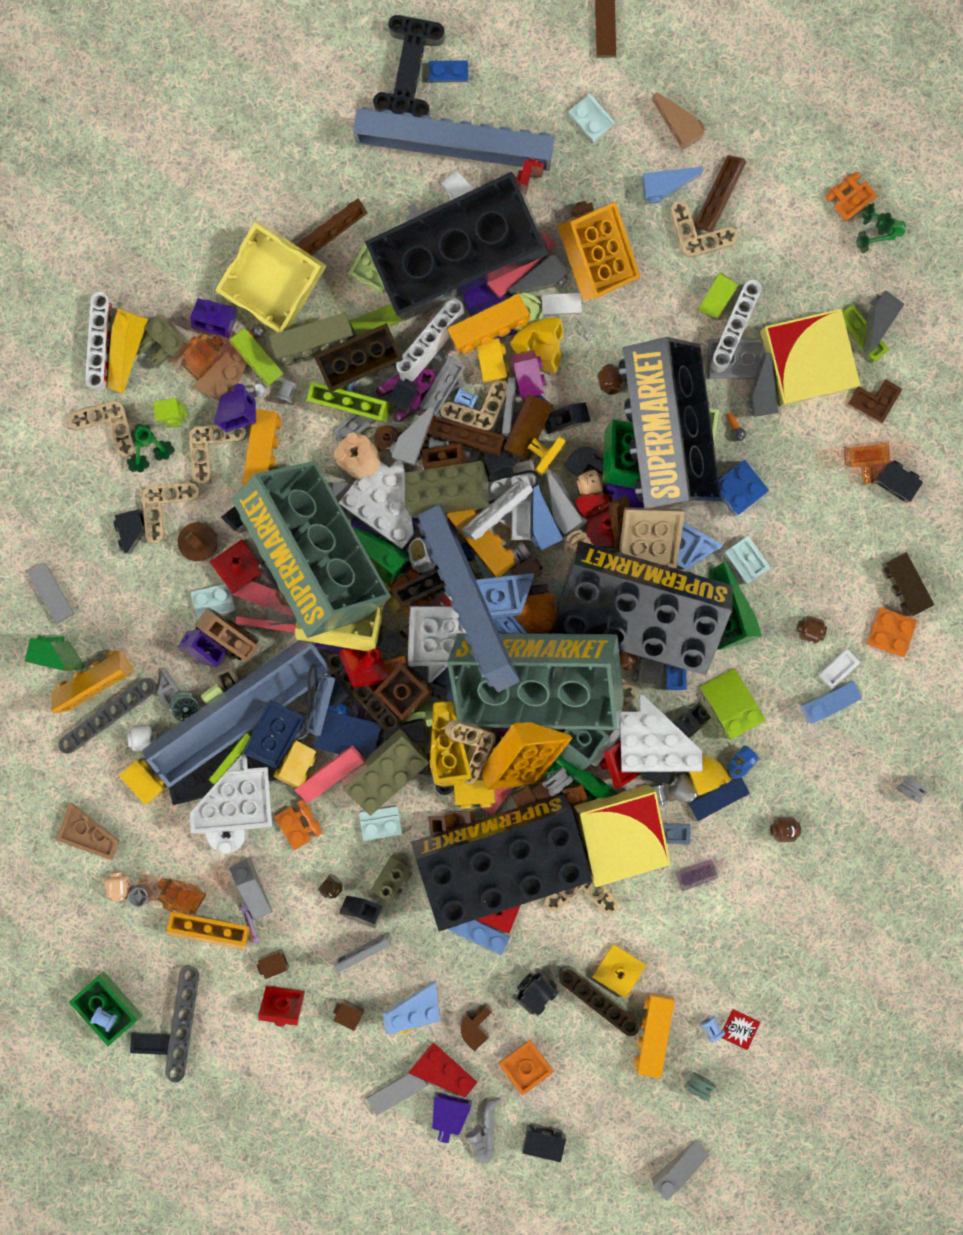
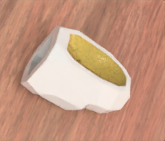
[408,538,436,573]

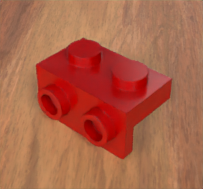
[517,159,544,195]

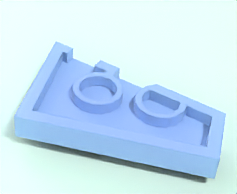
[383,981,440,1034]

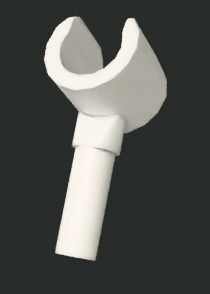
[246,384,267,397]

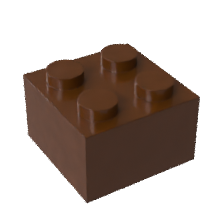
[374,663,435,720]

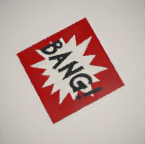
[721,1008,761,1051]

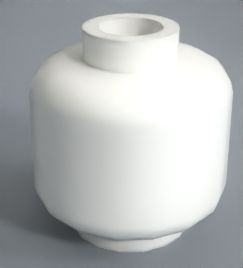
[127,725,156,752]

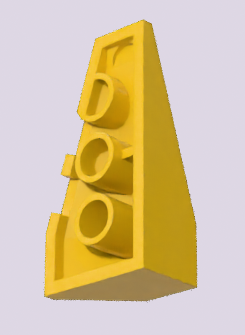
[107,307,148,394]
[430,701,472,787]

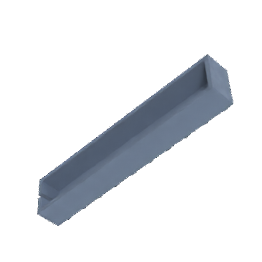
[353,107,555,171]
[418,504,520,692]
[142,640,333,788]

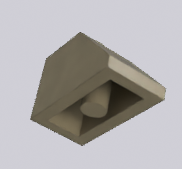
[210,652,241,692]

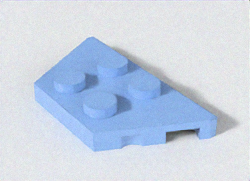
[677,522,722,570]
[476,573,534,618]

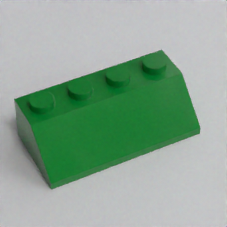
[25,634,85,671]

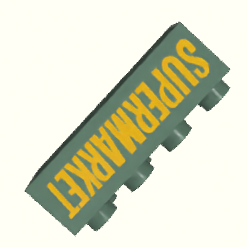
[231,461,391,638]
[447,633,624,730]

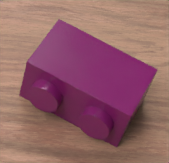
[511,350,546,399]

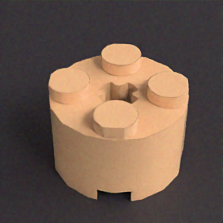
[334,432,381,479]

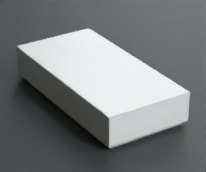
[541,293,582,316]
[511,500,531,540]
[818,648,861,689]

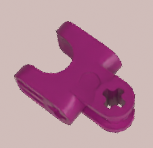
[376,369,436,422]

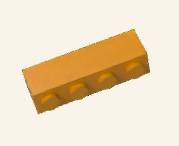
[447,294,530,355]
[242,409,282,487]
[447,509,515,577]
[166,912,250,950]
[633,992,675,1079]

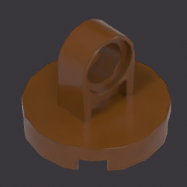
[177,522,217,562]

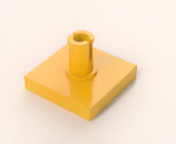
[527,437,566,477]
[592,943,647,999]

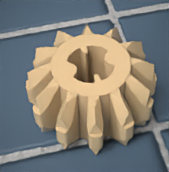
[562,529,593,561]

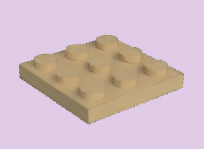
[619,507,685,568]

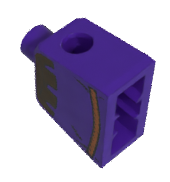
[178,630,227,667]

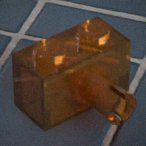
[181,333,224,380]
[843,441,890,485]
[158,878,206,915]

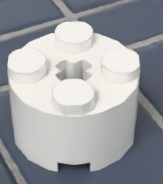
[206,830,249,853]

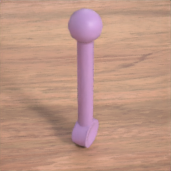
[241,903,259,943]

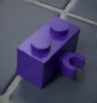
[190,298,236,338]

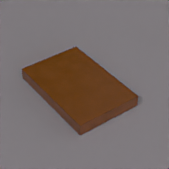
[504,394,553,459]

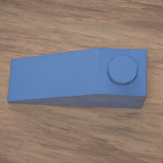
[642,166,703,204]
[531,486,563,551]
[800,681,862,724]

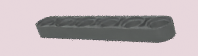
[59,678,157,754]
[165,965,199,1083]

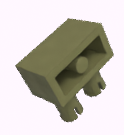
[139,314,192,368]
[370,855,413,903]

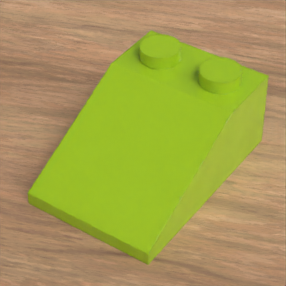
[700,668,766,739]

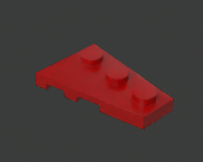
[407,1042,478,1098]

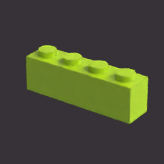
[306,381,391,423]

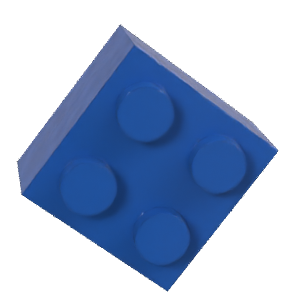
[719,459,769,516]

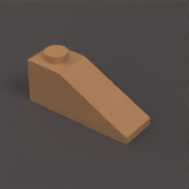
[652,92,705,150]
[195,609,259,662]

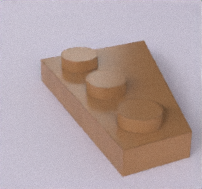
[192,346,248,401]

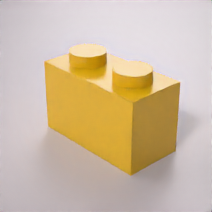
[476,338,510,384]
[273,740,316,787]
[119,759,166,805]
[454,780,496,809]

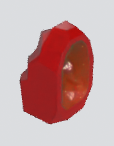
[575,492,611,518]

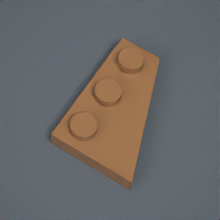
[56,802,120,860]

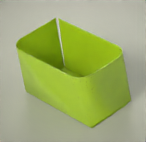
[697,272,738,320]

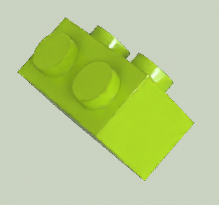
[153,398,189,428]

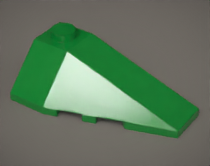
[352,526,411,585]
[710,562,762,650]
[545,756,618,801]

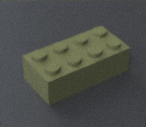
[269,312,354,366]
[405,461,489,519]
[342,728,429,816]

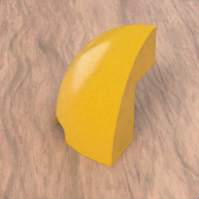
[510,317,563,374]
[689,754,731,795]

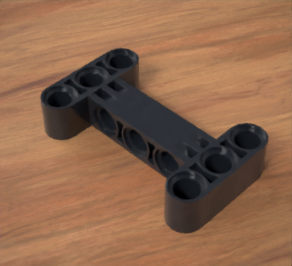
[373,15,445,118]

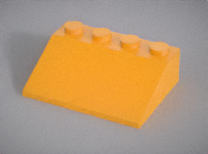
[557,202,641,300]
[51,650,135,714]
[480,722,572,790]

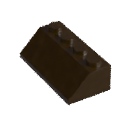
[314,323,403,393]

